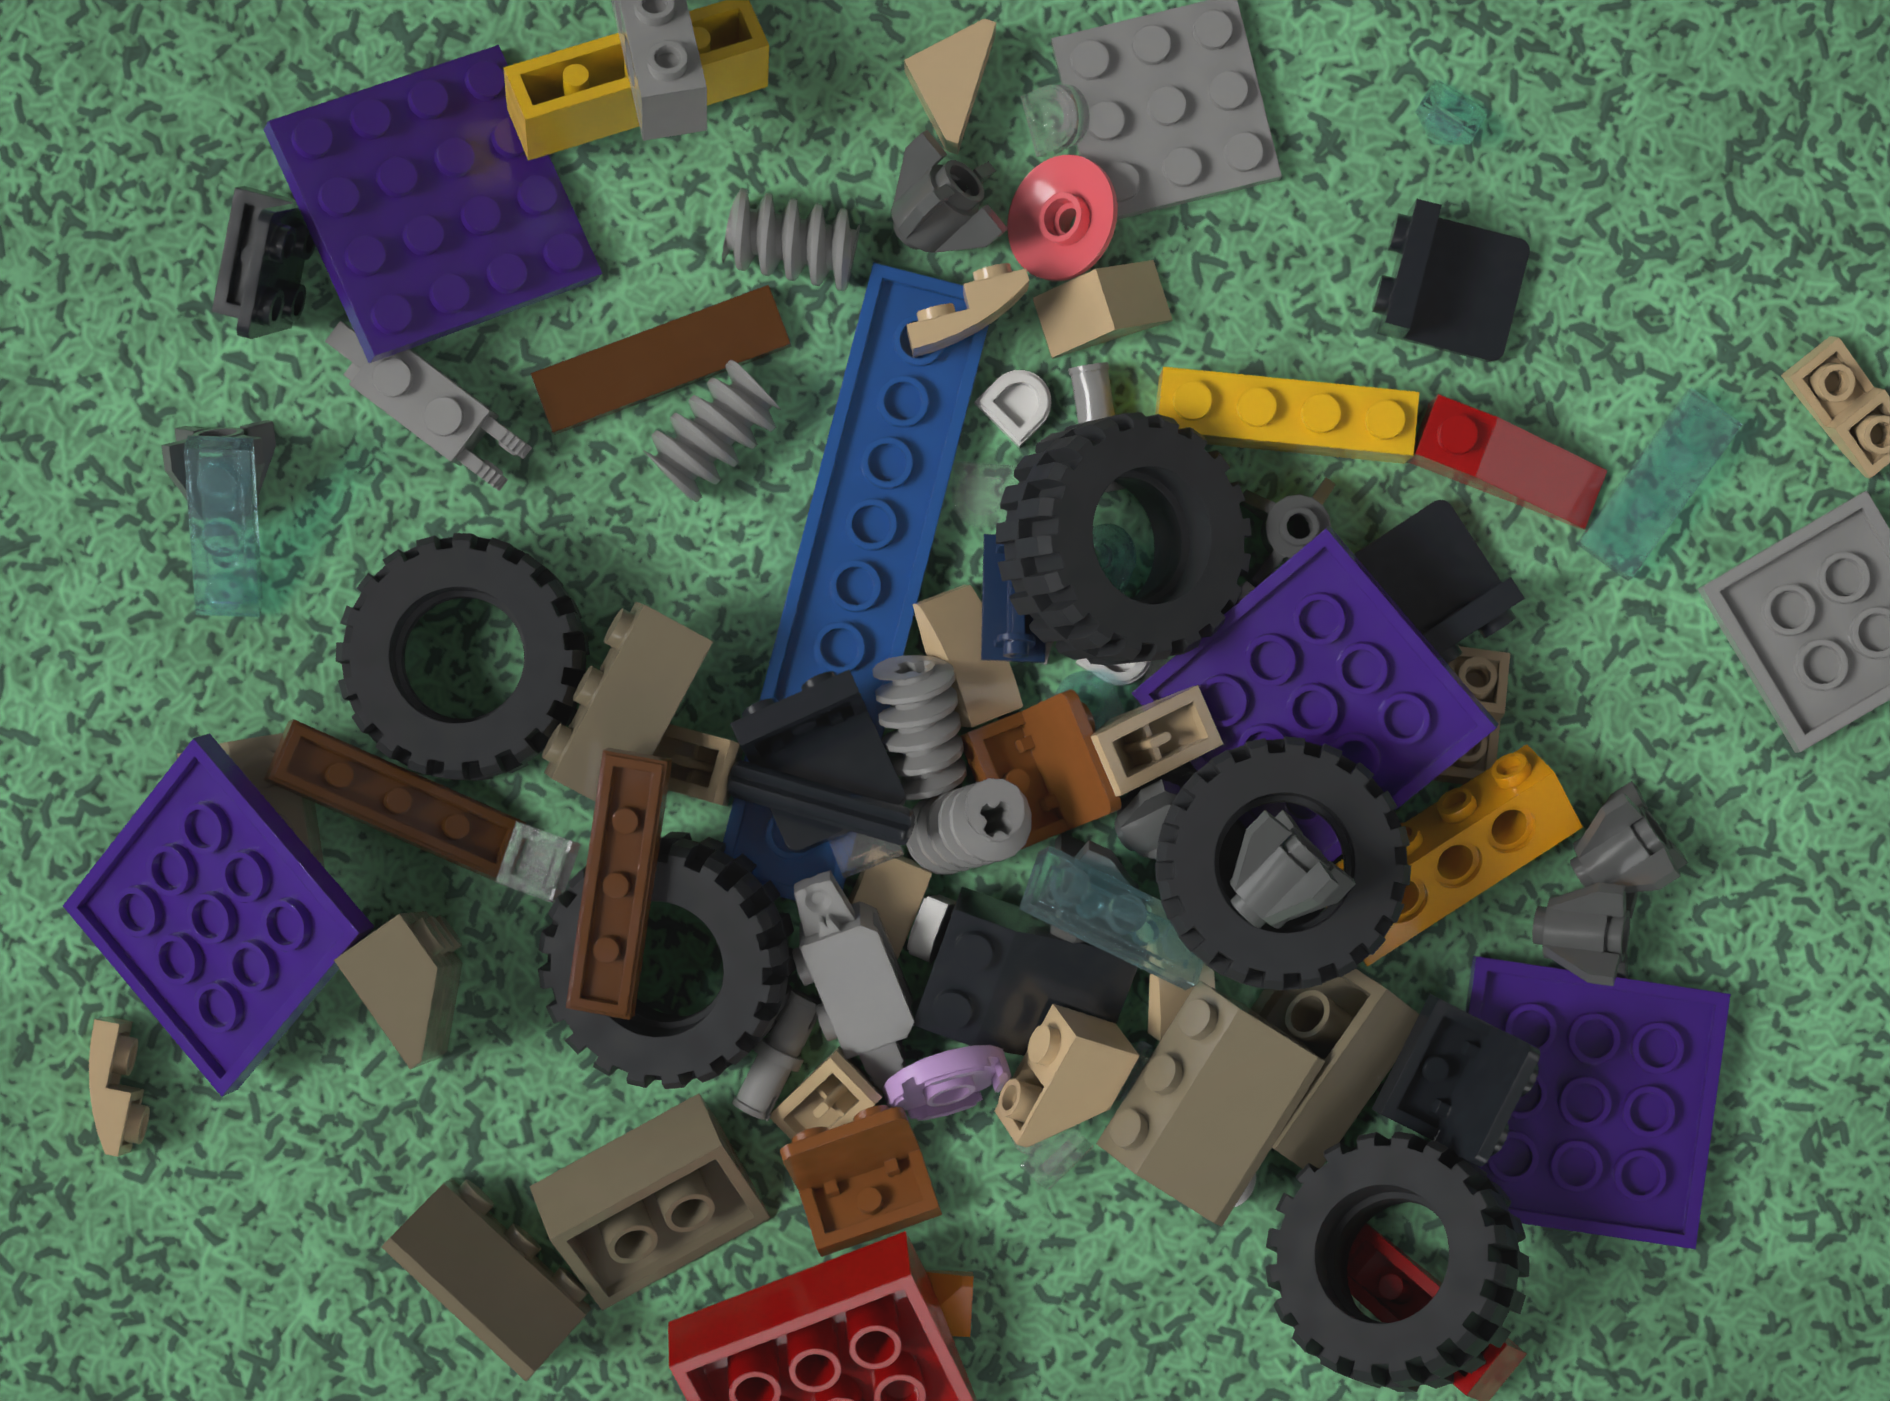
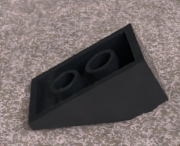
[913,886,1143,1056]

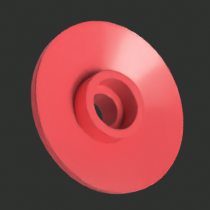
[1007,155,1118,281]

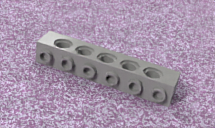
[611,0,707,141]

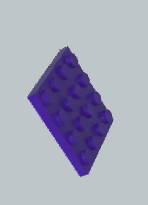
[263,45,603,364]
[1132,526,1498,862]
[63,733,375,1097]
[1465,956,1731,1249]

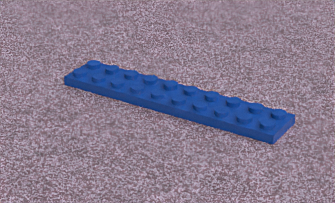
[723,262,989,901]

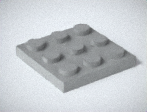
[1051,0,1282,220]
[1698,490,1890,753]

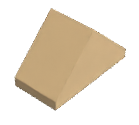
[904,19,996,154]
[1033,260,1173,359]
[1090,685,1223,796]
[653,724,743,806]
[770,1047,883,1140]

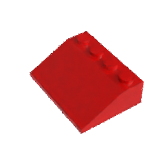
[668,1231,977,1401]

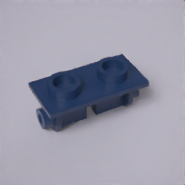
[981,534,1046,663]

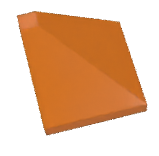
[925,1270,974,1337]

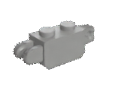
[325,321,532,491]
[792,871,914,1091]

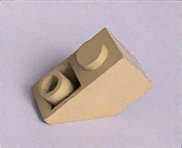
[994,1004,1140,1147]

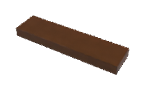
[531,285,792,435]
[264,719,526,882]
[566,747,672,1020]

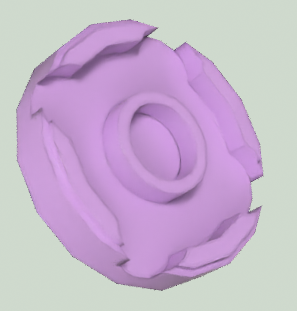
[882,1045,1012,1121]

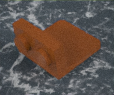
[960,689,1121,850]
[780,1105,942,1257]

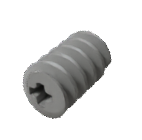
[722,188,860,291]
[643,360,781,502]
[872,655,967,800]
[906,778,1032,875]

